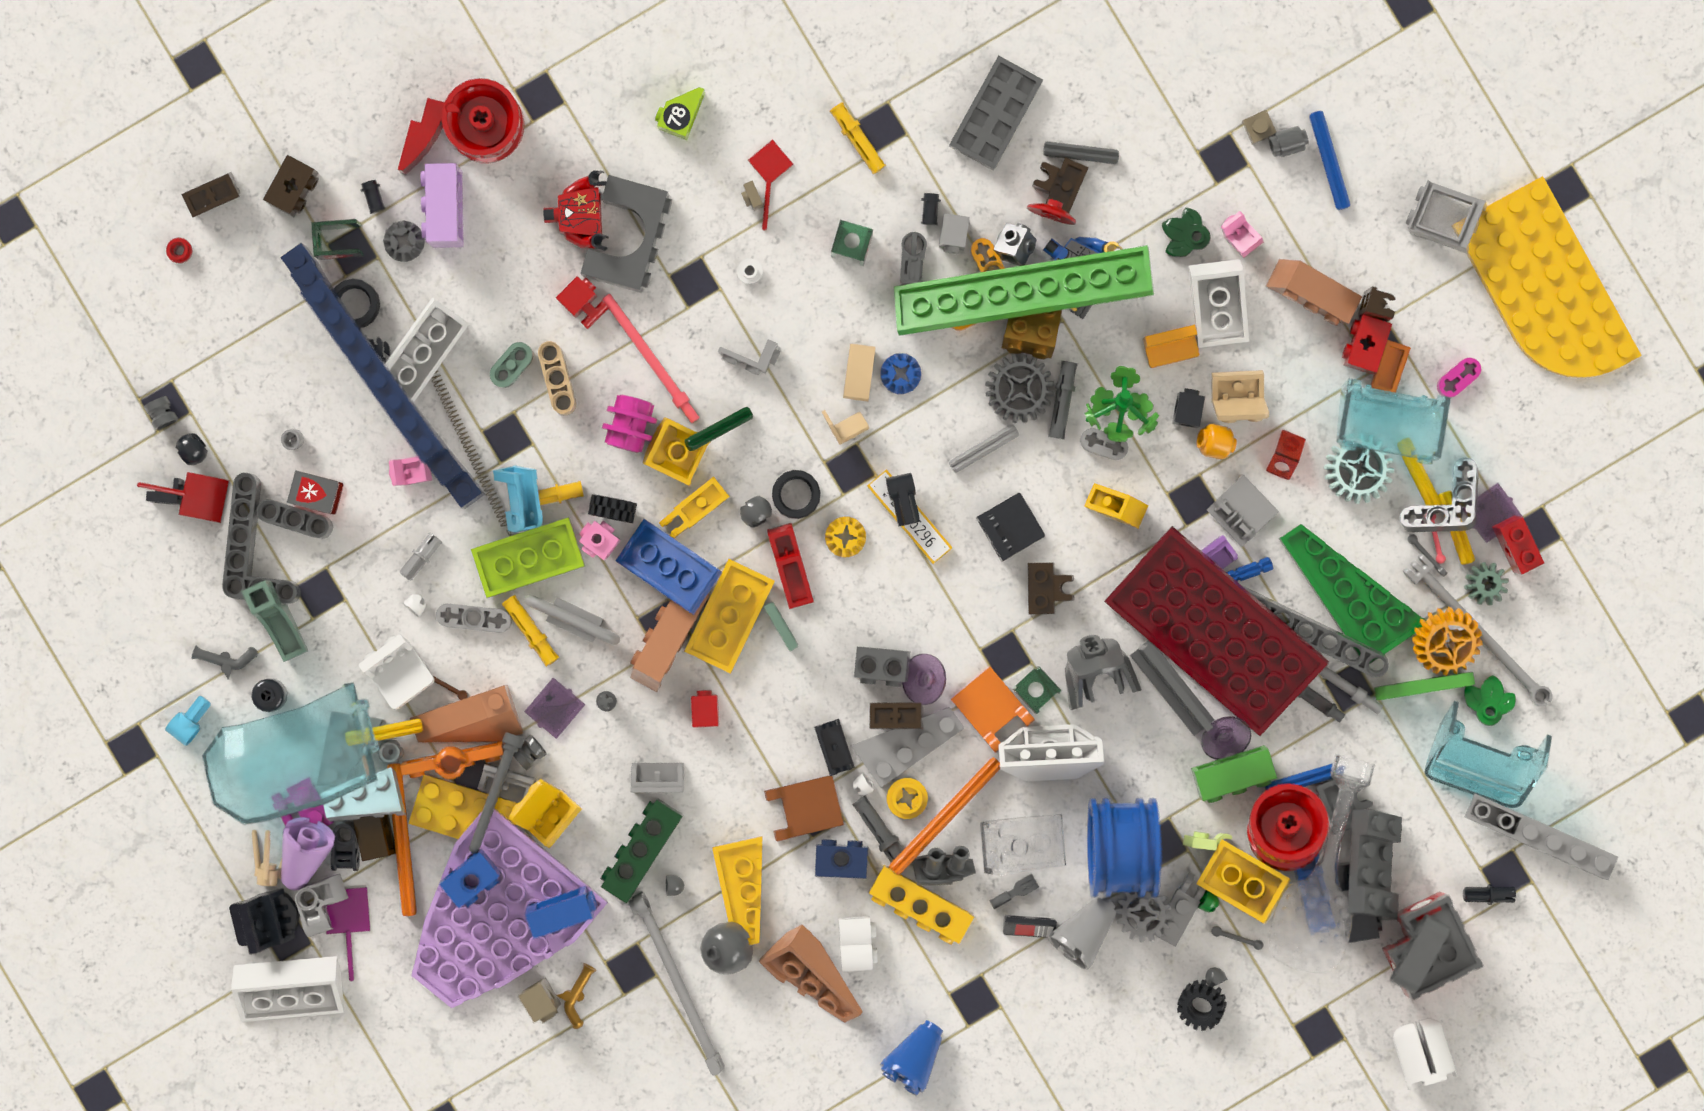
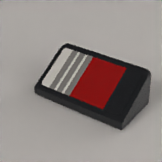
[1003,915,1057,938]

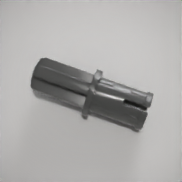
[596,691,617,712]

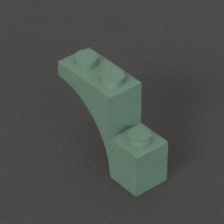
[242,580,308,662]

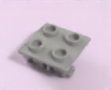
[1207,474,1279,547]

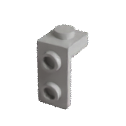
[718,339,780,375]

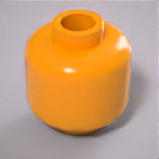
[1196,424,1237,460]

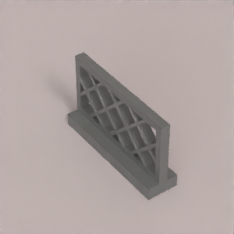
[1130,640,1214,736]

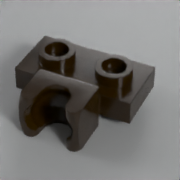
[1032,157,1089,213]
[1028,563,1075,614]

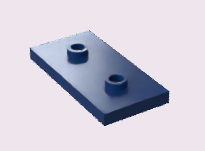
[615,519,722,615]

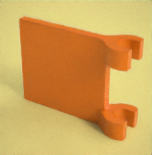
[951,667,1035,753]

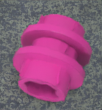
[602,394,657,453]

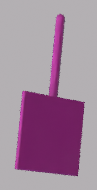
[326,887,370,982]

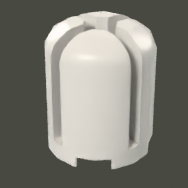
[1393,1018,1458,1090]

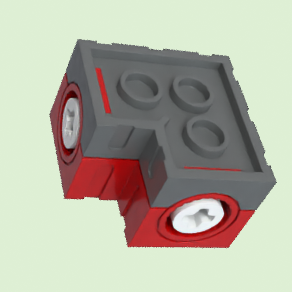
[1382,891,1484,1000]

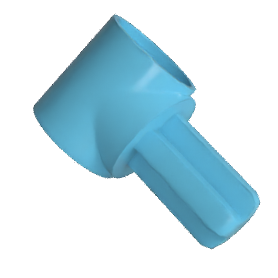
[165,696,211,746]

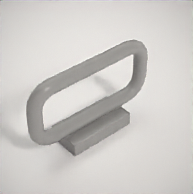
[524,595,620,645]

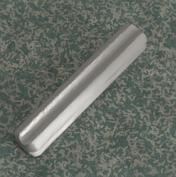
[949,424,1019,473]

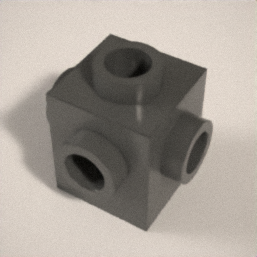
[993,223,1037,266]

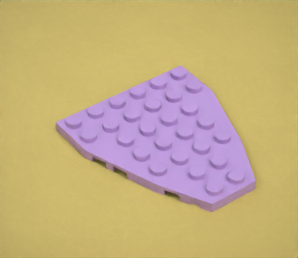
[411,808,608,1008]

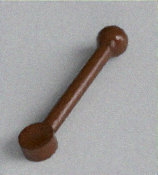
[433,676,468,700]

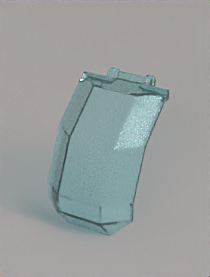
[202,682,380,825]

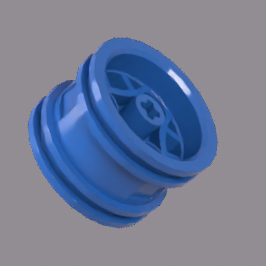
[1087,798,1161,898]

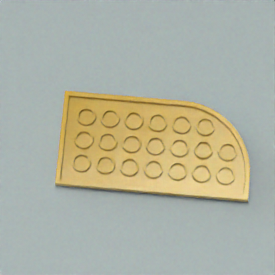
[1452,176,1642,378]

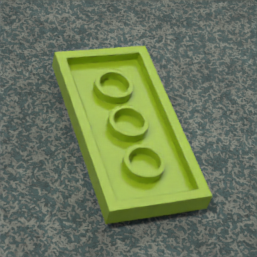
[471,517,585,598]

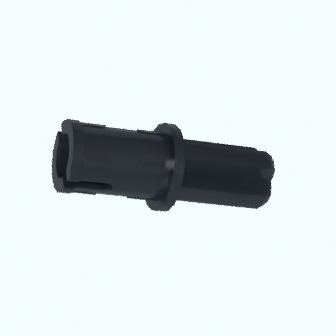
[1463,884,1516,905]

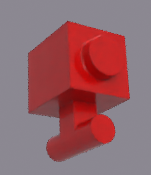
[556,276,609,329]

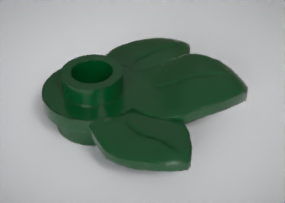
[1162,208,1211,257]

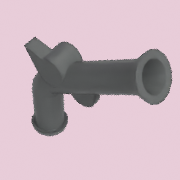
[191,645,258,679]

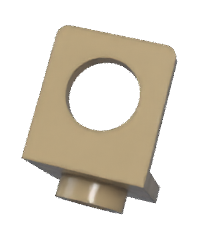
[822,410,869,445]

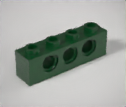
[600,799,684,904]

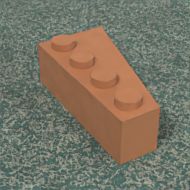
[630,593,709,692]

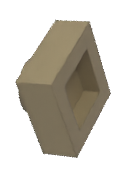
[1242,110,1276,145]
[741,180,763,211]

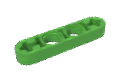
[1374,672,1475,700]

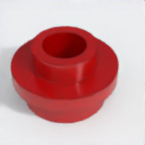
[166,238,192,263]

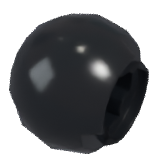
[176,433,208,465]

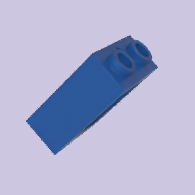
[525,886,597,939]

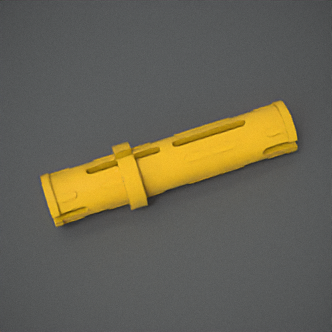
[829,102,886,175]
[502,595,560,667]

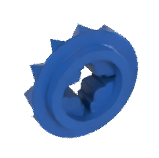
[880,353,921,394]

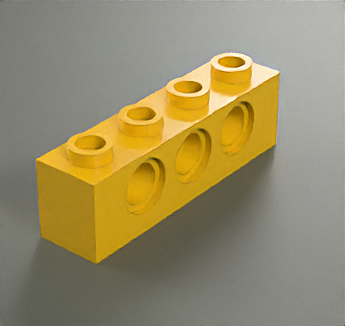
[869,865,974,945]

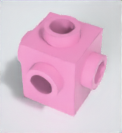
[579,521,621,561]

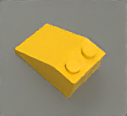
[1196,839,1291,925]

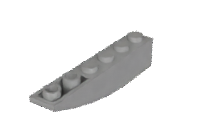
[1464,793,1618,880]

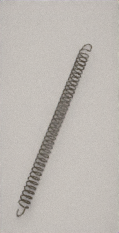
[431,371,512,536]

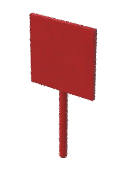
[137,472,229,523]

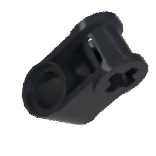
[330,821,360,871]

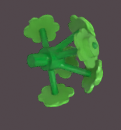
[1085,366,1159,442]

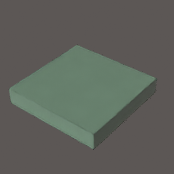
[763,602,798,651]

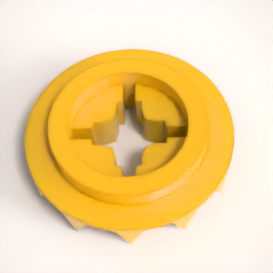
[825,516,866,557]
[887,778,928,819]

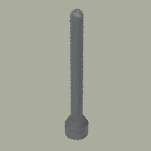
[469,732,525,854]

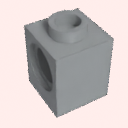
[939,213,970,254]

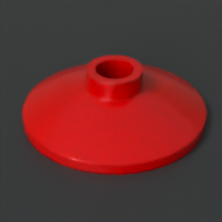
[1027,199,1076,225]

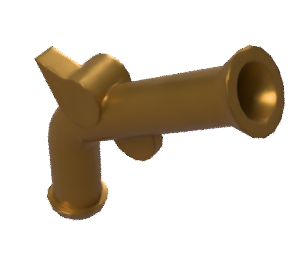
[556,963,597,1029]

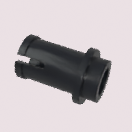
[360,180,386,214]
[921,193,941,225]

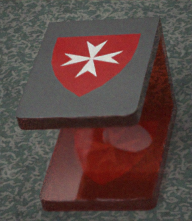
[287,470,344,515]

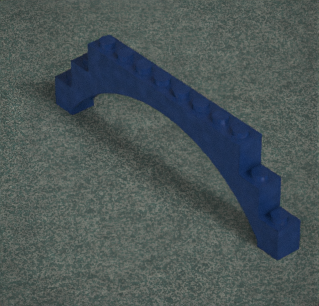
[280,243,485,509]

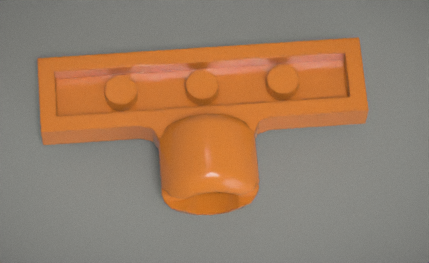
[400,741,505,779]

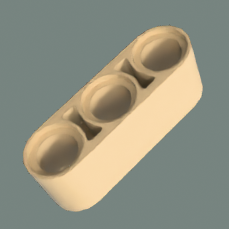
[538,341,577,416]

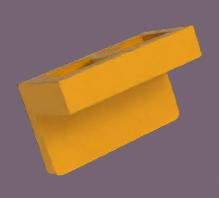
[1143,324,1200,368]

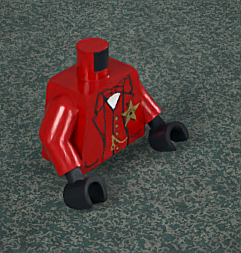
[543,170,609,251]

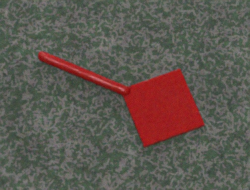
[748,139,794,231]

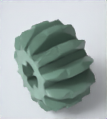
[1464,562,1509,606]

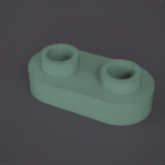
[490,342,533,388]

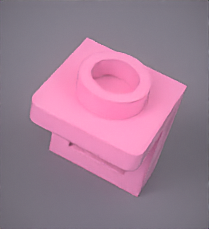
[1221,211,1263,258]
[389,456,432,486]

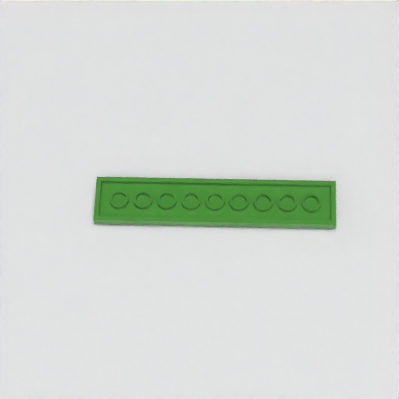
[894,245,1154,336]

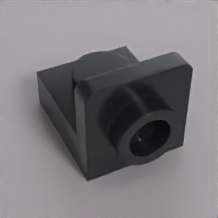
[146,478,185,505]

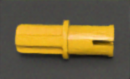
[538,481,584,505]

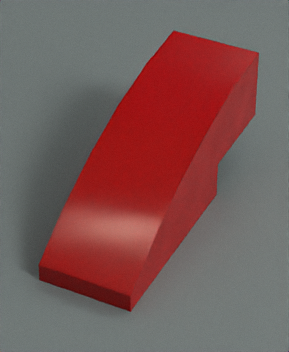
[398,98,444,174]
[767,523,814,609]

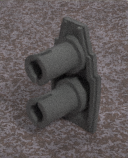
[912,846,976,885]

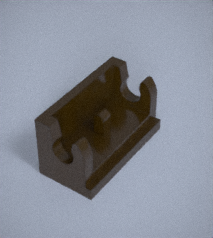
[181,172,240,218]
[1358,286,1396,322]
[869,703,924,729]
[353,814,396,862]

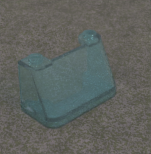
[1336,378,1451,465]

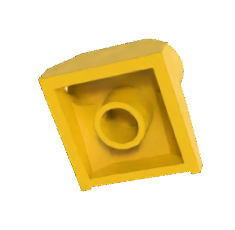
[642,417,711,486]

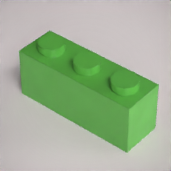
[1191,745,1277,803]

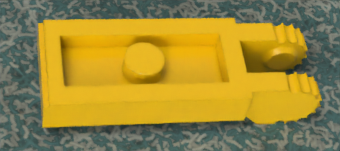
[659,477,730,539]

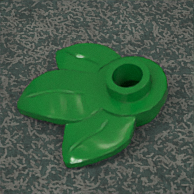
[1464,675,1516,726]

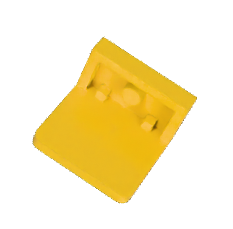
[509,779,582,848]

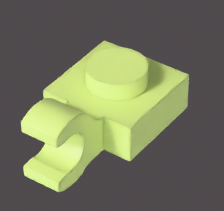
[1183,831,1232,851]

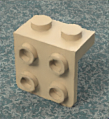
[1211,370,1269,423]

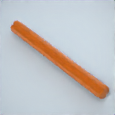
[889,757,1000,875]
[387,763,417,916]

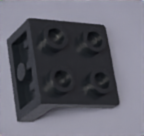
[976,493,1045,562]

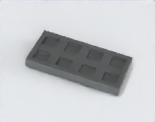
[949,55,1043,171]

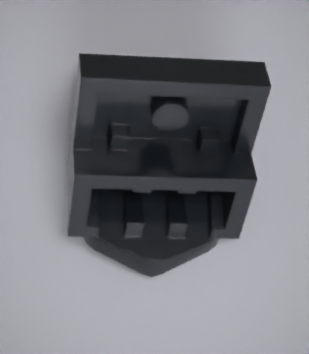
[229,888,300,954]

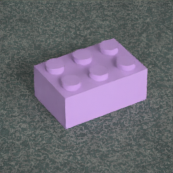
[421,163,464,248]

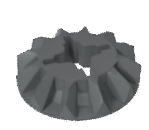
[383,220,425,262]

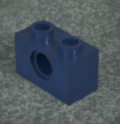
[815,839,868,879]

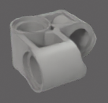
[295,874,348,937]

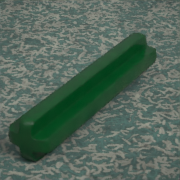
[684,407,753,451]

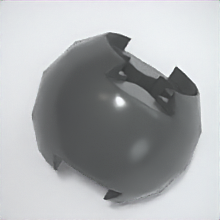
[740,496,772,528]

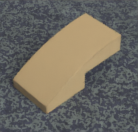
[843,344,876,401]

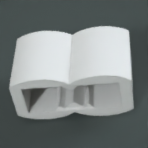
[839,916,878,972]

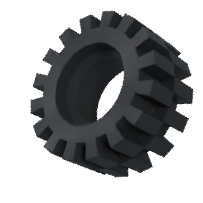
[588,494,637,523]
[1177,980,1227,1031]

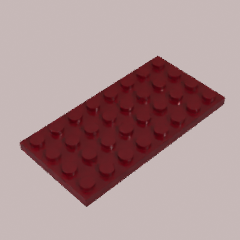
[1104,526,1329,736]

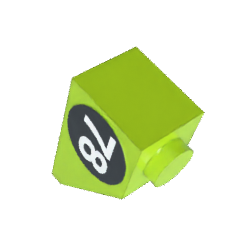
[655,87,705,140]

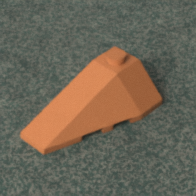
[410,685,524,742]
[759,924,863,1023]

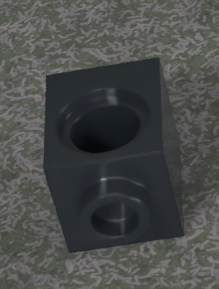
[1172,388,1205,428]

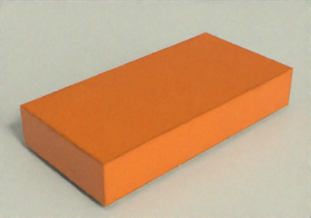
[1369,340,1411,397]

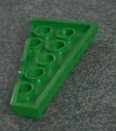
[1279,524,1427,664]

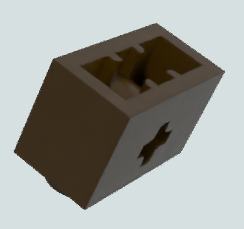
[263,155,319,217]

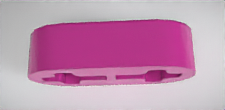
[1437,358,1481,398]

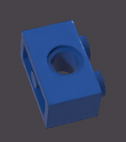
[439,848,501,909]

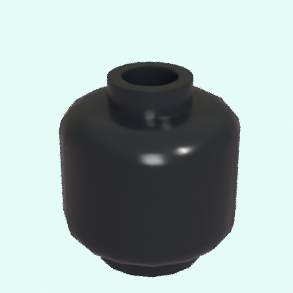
[251,678,288,712]

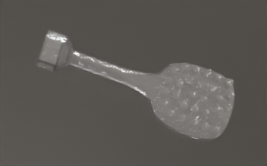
[1269,754,1376,973]

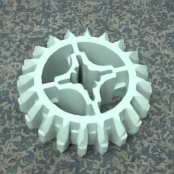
[1324,434,1394,504]

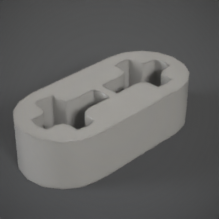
[1080,428,1128,460]

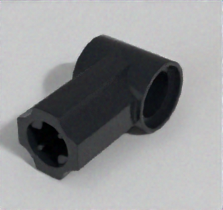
[886,473,920,527]

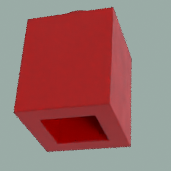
[691,690,719,727]

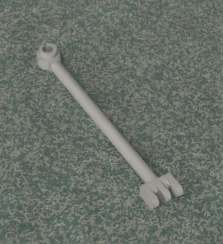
[1403,553,1552,706]
[629,892,725,1076]

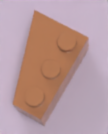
[1266,259,1362,326]

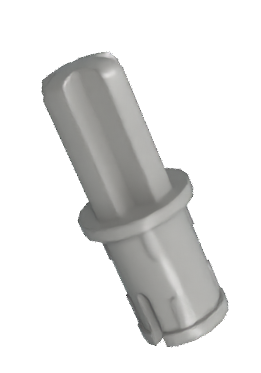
[400,532,443,581]

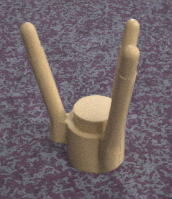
[252,830,282,886]

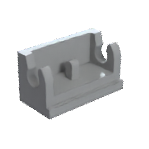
[631,763,684,792]
[478,764,536,803]

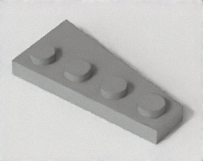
[851,707,964,787]

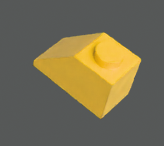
[1084,483,1149,529]

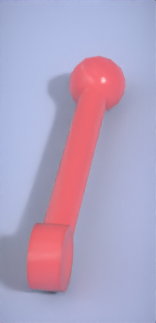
[1425,514,1446,564]

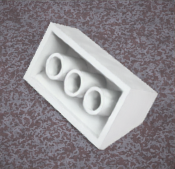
[386,298,469,402]
[231,956,344,1022]

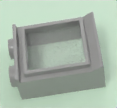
[1406,180,1487,254]

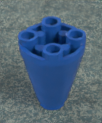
[880,1020,943,1096]

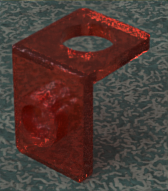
[1266,430,1306,480]

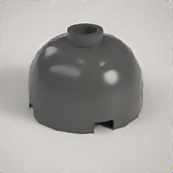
[700,922,753,974]

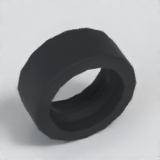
[334,279,380,328]
[772,470,821,519]

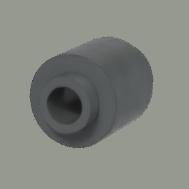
[1269,126,1309,158]

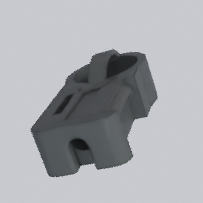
[900,232,927,285]

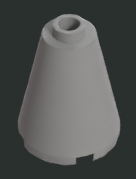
[1048,897,1117,970]

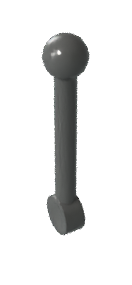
[1408,534,1448,577]
[1211,926,1264,950]

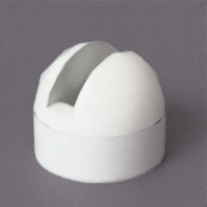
[403,594,426,617]
[853,773,875,796]

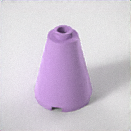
[281,817,335,890]

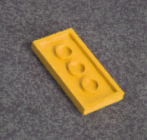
[684,559,775,674]
[408,774,517,839]

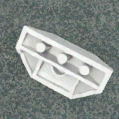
[998,724,1104,782]

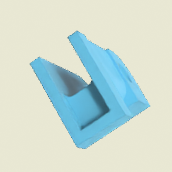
[493,465,543,532]

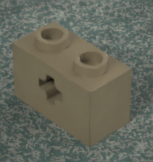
[518,977,561,1024]

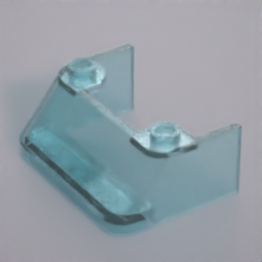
[1425,701,1552,808]

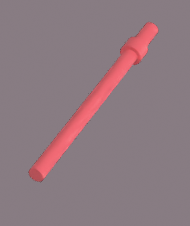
[602,294,700,424]

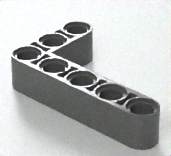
[222,472,301,604]

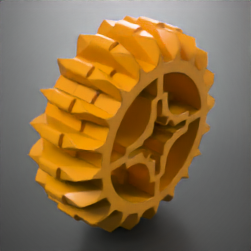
[1412,606,1483,676]

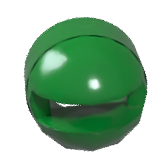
[1198,890,1219,912]

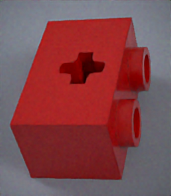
[1342,314,1392,375]
[1492,515,1544,575]

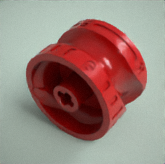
[441,78,525,163]
[1247,784,1329,871]

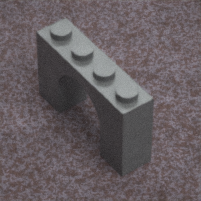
[580,175,672,293]

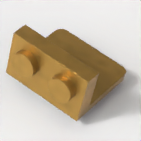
[1001,310,1062,359]

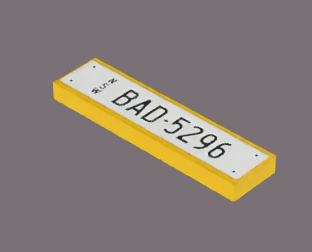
[867,469,953,564]

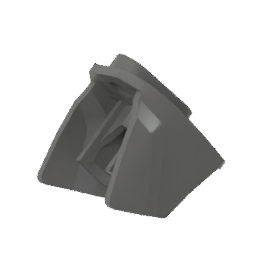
[1065,635,1142,710]

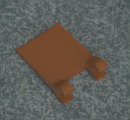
[764,775,844,841]

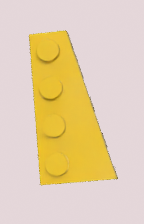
[712,836,763,945]

